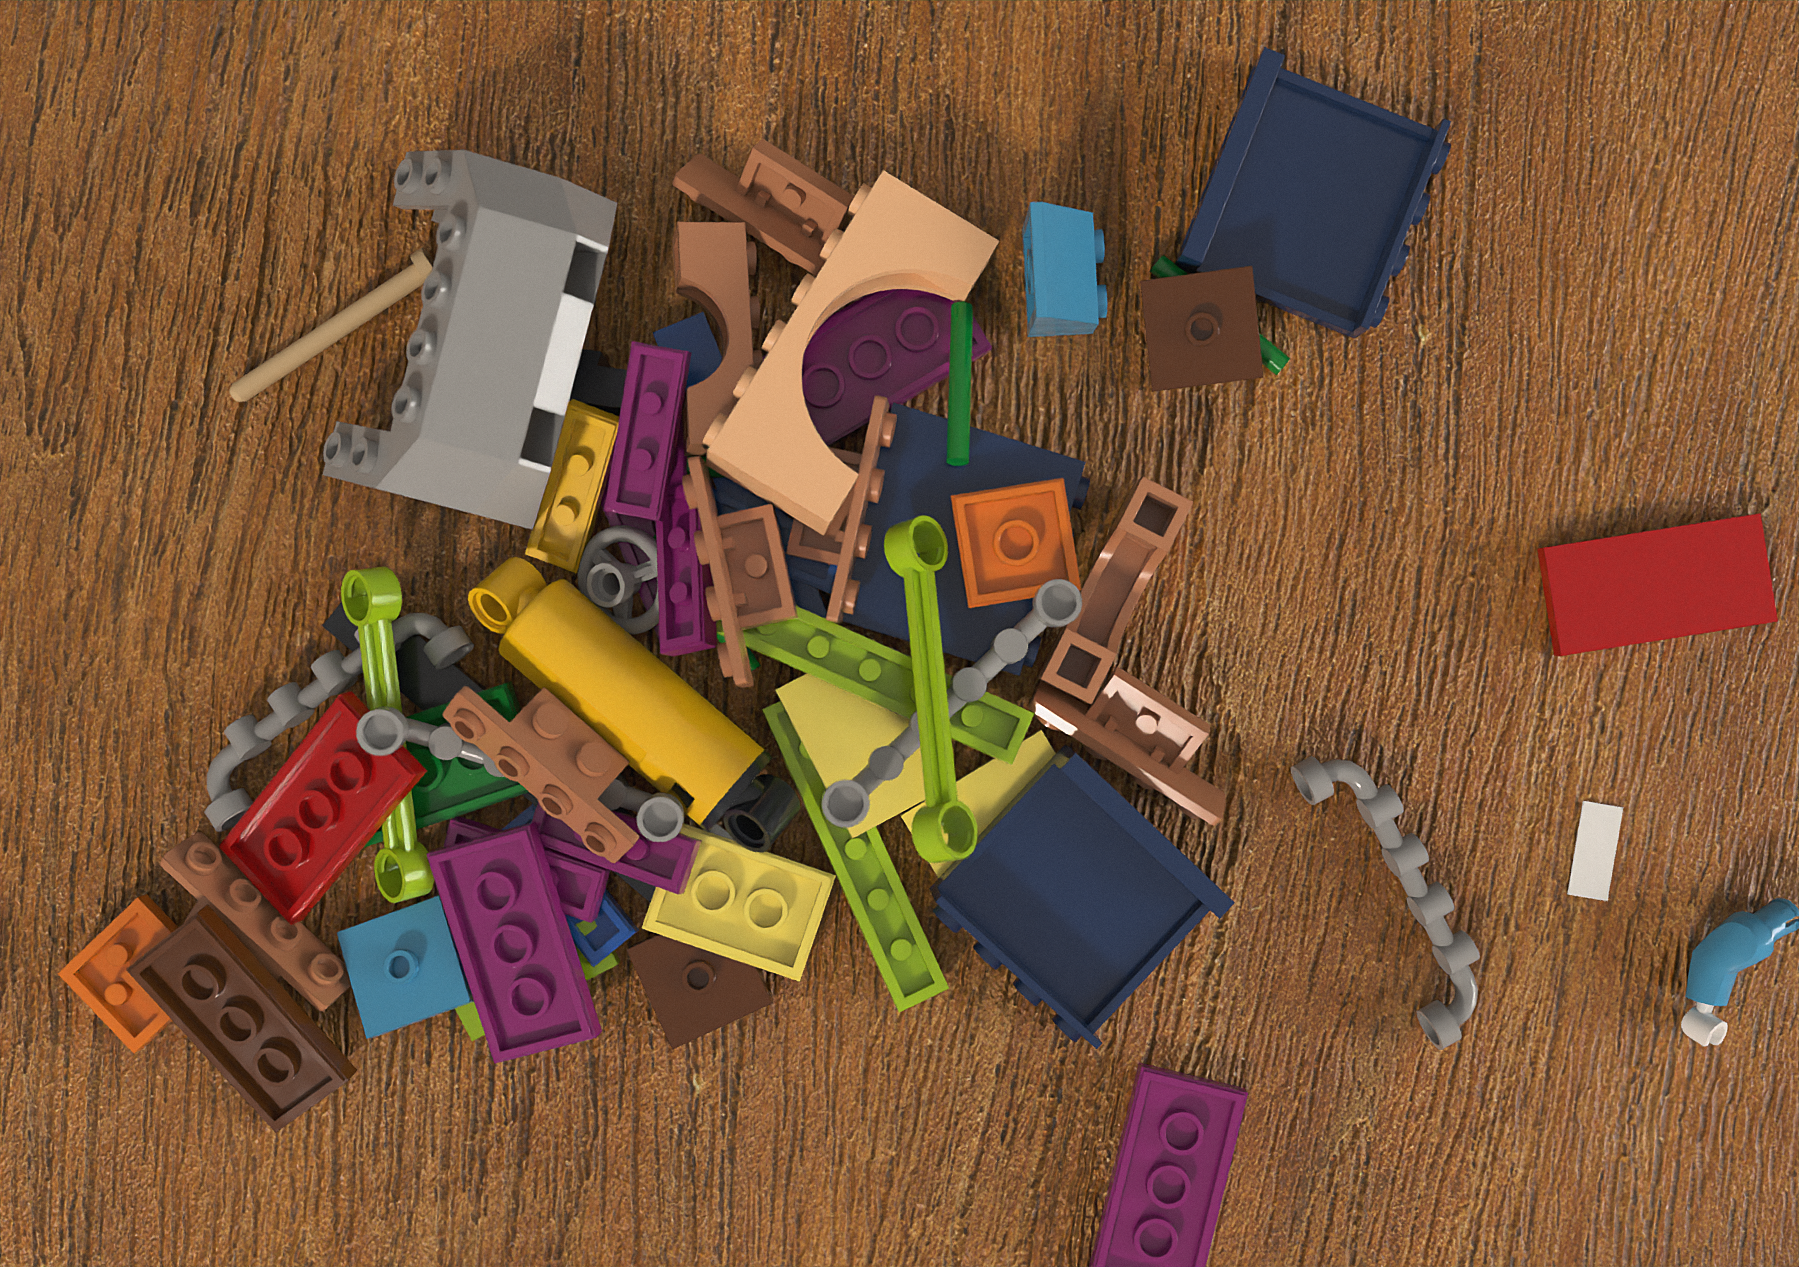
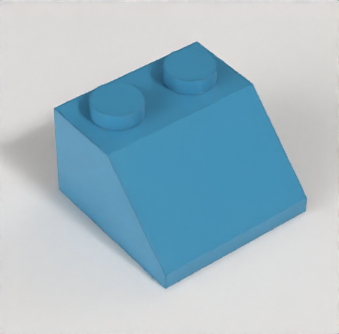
[1022,202,1107,337]

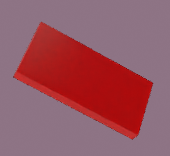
[1537,513,1778,656]
[218,691,427,925]

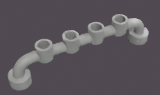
[822,579,1082,828]
[204,613,474,832]
[356,706,684,842]
[1291,756,1480,1050]

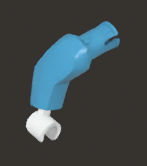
[1681,898,1799,1046]

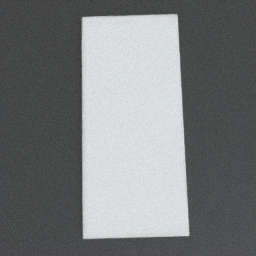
[1567,801,1623,901]

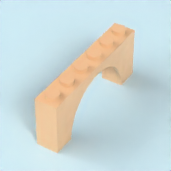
[703,170,999,535]

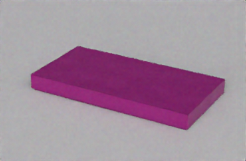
[762,289,992,447]
[426,821,602,1064]
[1089,1062,1248,1267]

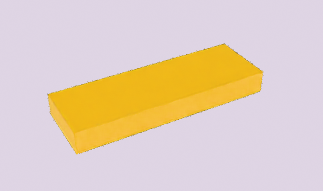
[525,399,620,573]

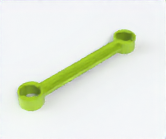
[884,515,978,863]
[341,566,434,903]

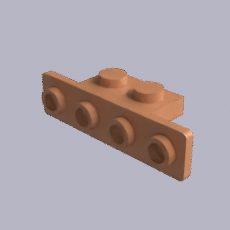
[672,138,863,301]
[786,395,897,624]
[682,456,798,688]
[1028,666,1226,826]
[443,686,639,863]
[159,832,352,1011]

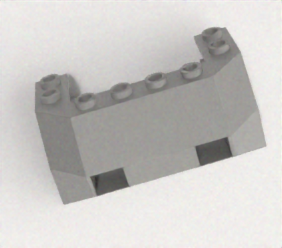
[323,150,618,529]

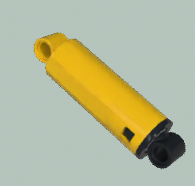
[468,557,801,852]

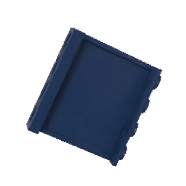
[1175,47,1451,339]
[843,402,1090,676]
[929,744,1235,1049]

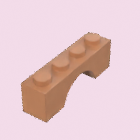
[672,222,763,456]
[1036,477,1193,704]

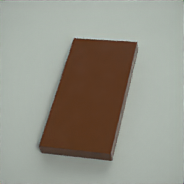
[126,904,357,1133]

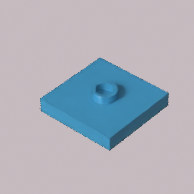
[337,895,474,1039]

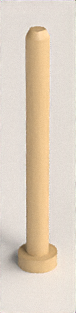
[229,247,434,402]

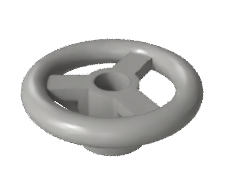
[578,525,659,634]

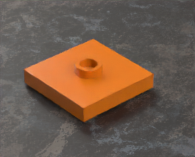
[950,478,1081,608]

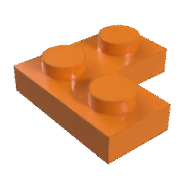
[58,894,178,1053]

